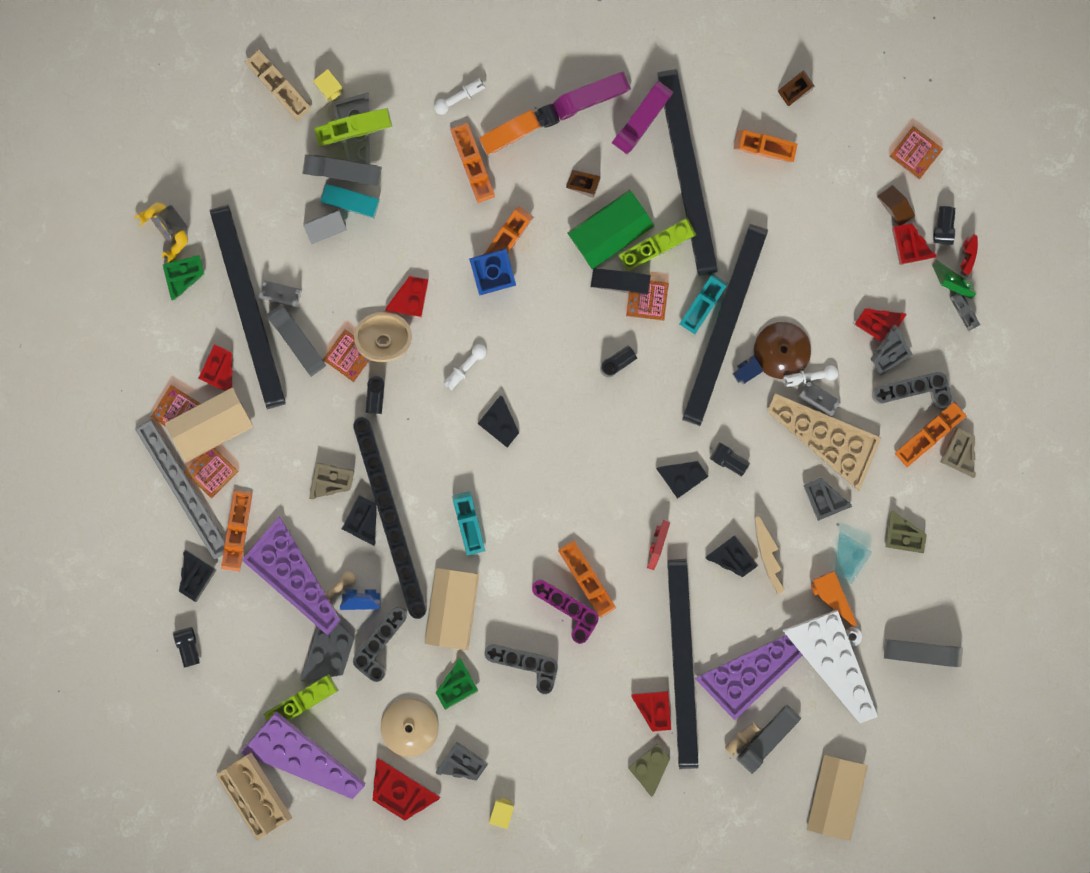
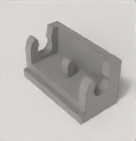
[303,209,347,244]
[258,281,302,308]
[798,381,841,417]

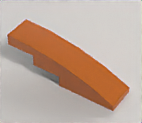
[450,123,495,203]
[895,401,967,467]
[221,490,253,572]
[558,540,616,618]

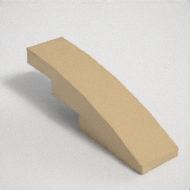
[244,49,311,121]
[754,516,784,594]

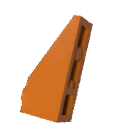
[810,571,857,626]

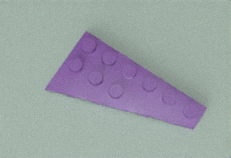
[242,517,341,635]
[695,635,803,720]
[240,711,366,799]

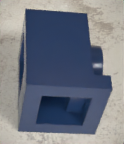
[732,355,763,384]

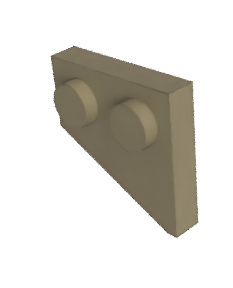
[940,428,976,478]
[309,462,355,499]

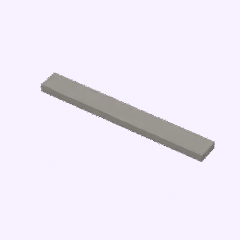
[135,419,225,560]

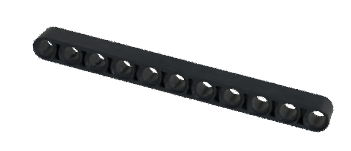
[657,69,718,276]
[210,204,286,410]
[682,223,768,426]
[353,417,427,619]
[667,559,699,769]

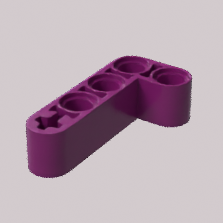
[553,72,631,121]
[612,81,674,154]
[532,580,599,644]

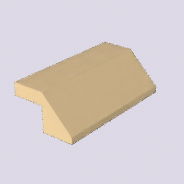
[165,387,254,462]
[425,568,479,650]
[216,753,292,840]
[807,755,868,841]

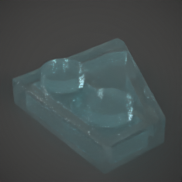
[835,532,872,584]

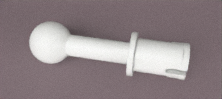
[434,78,485,114]
[443,344,487,391]
[783,365,838,388]

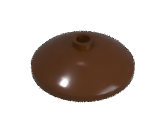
[754,322,811,379]

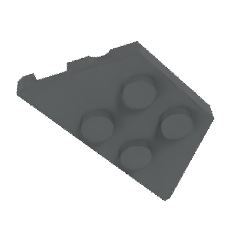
[301,623,355,681]

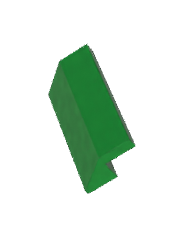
[567,189,654,269]

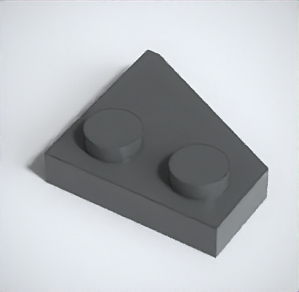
[950,293,981,331]
[871,325,913,376]
[803,478,852,521]
[435,742,488,780]

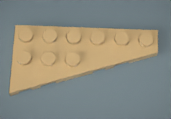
[767,394,881,491]

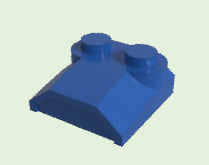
[469,249,516,296]
[340,589,381,610]

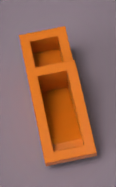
[479,109,541,155]
[733,130,798,162]
[483,206,534,255]

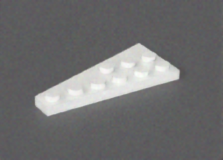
[783,610,878,723]

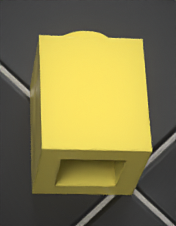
[313,69,343,102]
[489,797,514,829]

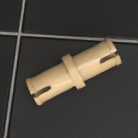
[725,722,761,756]

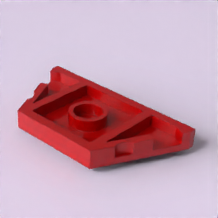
[372,758,441,821]

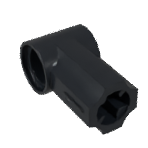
[534,104,560,129]
[933,206,956,245]
[600,345,638,377]
[365,376,385,414]
[709,442,750,477]
[173,627,200,668]

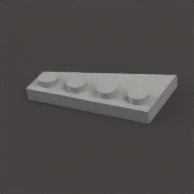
[331,92,370,164]

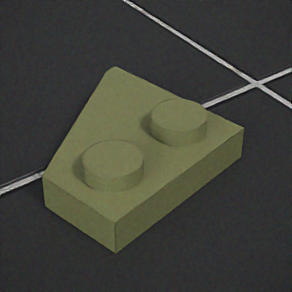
[885,511,927,553]
[628,743,670,797]

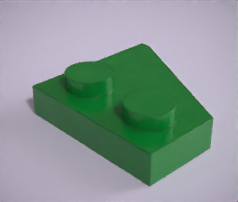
[162,255,205,301]
[932,260,976,299]
[436,658,479,710]

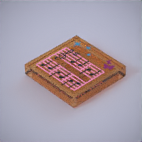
[889,126,943,180]
[626,280,669,321]
[323,329,370,382]
[151,385,202,427]
[184,448,239,499]

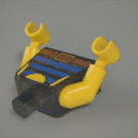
[134,202,188,263]

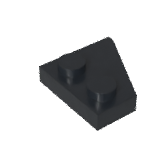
[478,395,519,448]
[656,461,709,499]
[341,495,376,546]
[705,535,758,577]
[179,550,217,602]

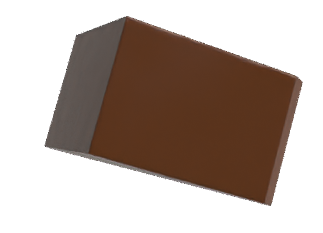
[778,70,815,106]
[566,170,601,198]
[877,185,915,226]

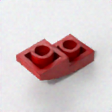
[960,234,978,277]

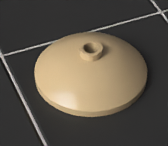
[354,312,412,362]
[381,699,438,757]

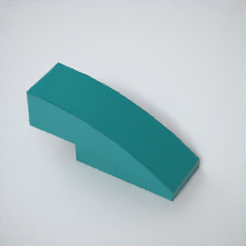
[320,184,380,219]
[679,273,728,334]
[452,491,485,556]

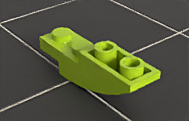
[314,108,392,147]
[619,218,696,272]
[263,674,339,721]

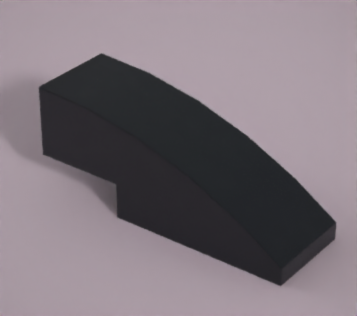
[591,268,651,295]

